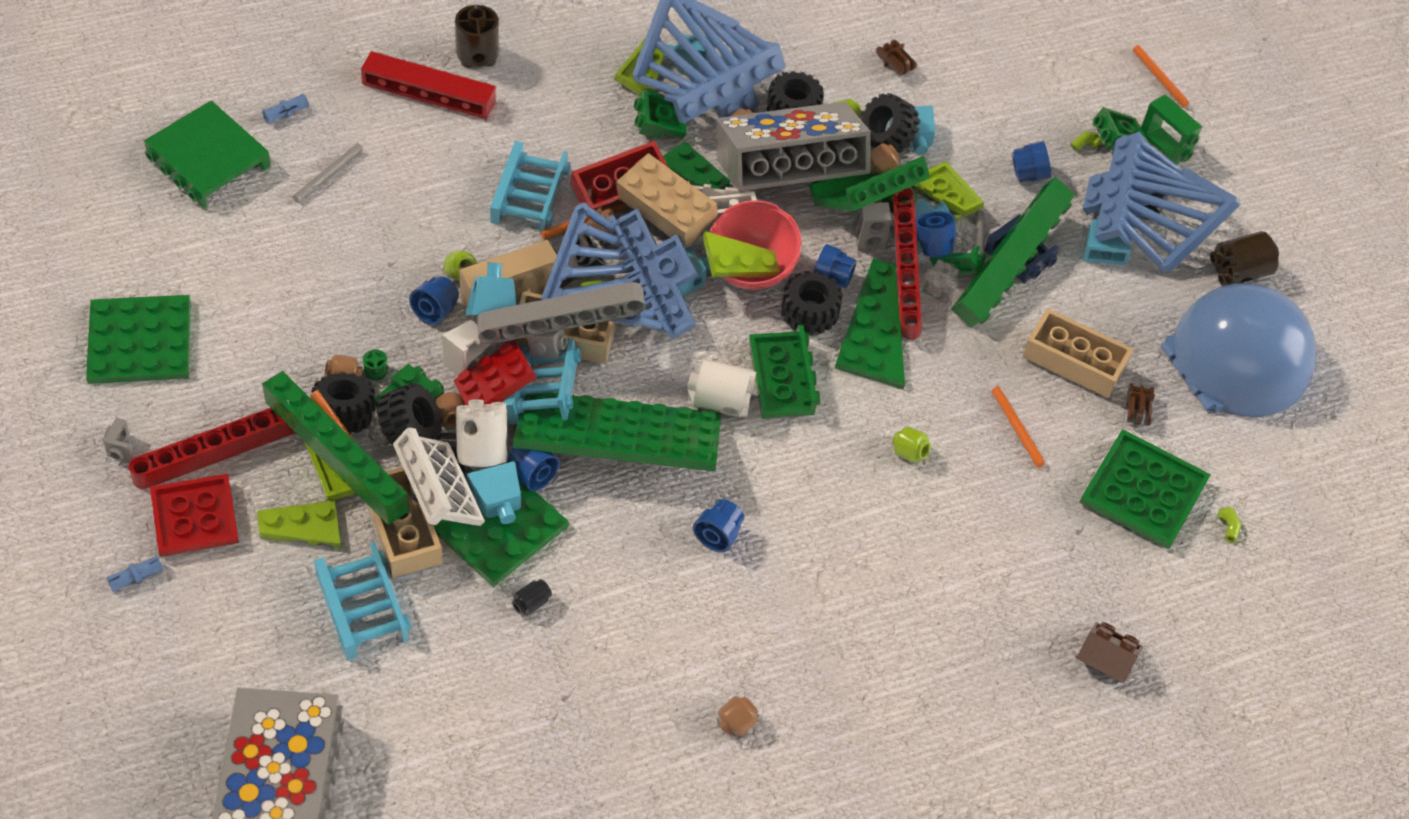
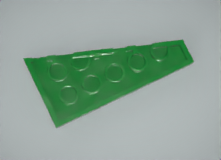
[835,258,905,389]

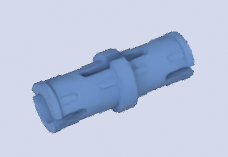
[262,93,309,124]
[106,555,164,592]

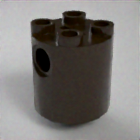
[455,4,499,68]
[1210,231,1279,286]

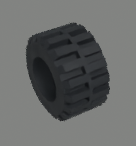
[767,71,824,112]
[861,93,920,153]
[781,271,843,335]
[311,372,375,434]
[377,383,442,447]

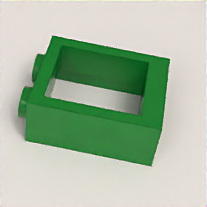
[1141,94,1203,165]

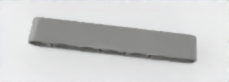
[477,282,645,344]

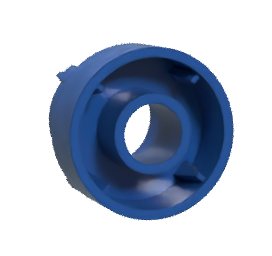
[1012,141,1051,182]
[915,211,956,257]
[813,244,857,289]
[409,276,459,325]
[507,448,560,491]
[693,498,745,552]

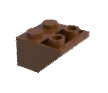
[1076,622,1143,683]

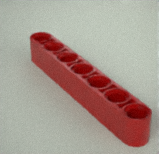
[893,188,922,340]
[129,408,295,489]

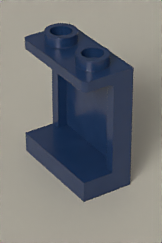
[985,214,1059,284]

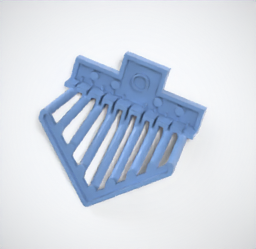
[632,0,786,124]
[1083,132,1241,273]
[541,203,699,340]

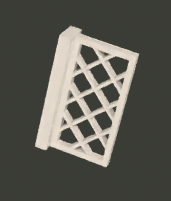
[393,427,485,526]

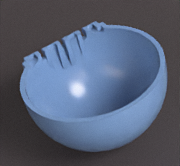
[1160,283,1317,417]

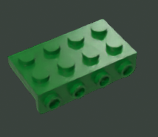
[749,325,820,418]

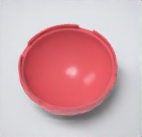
[710,200,802,290]

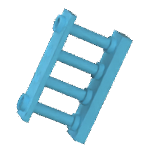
[490,141,571,234]
[504,338,581,425]
[314,542,411,660]

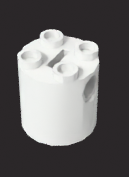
[687,359,756,418]
[456,399,508,471]

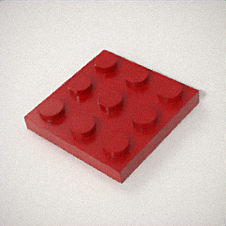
[453,340,537,405]
[150,473,239,557]

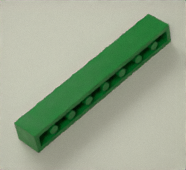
[951,177,1075,328]
[262,371,409,525]

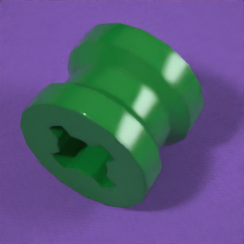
[363,349,388,380]

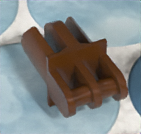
[876,40,917,76]
[1126,383,1155,426]

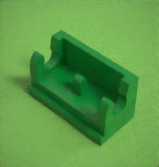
[929,245,986,275]

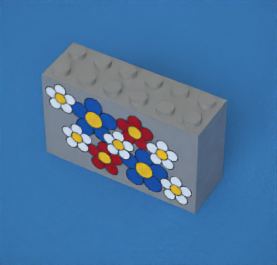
[716,101,870,192]
[212,687,346,819]

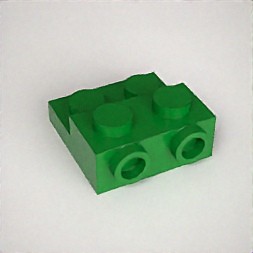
[633,90,687,139]
[1093,107,1150,151]
[375,364,444,408]

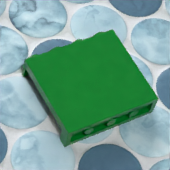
[144,100,271,208]
[808,156,930,211]

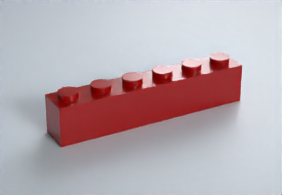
[361,51,496,119]

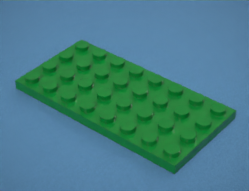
[513,392,721,472]

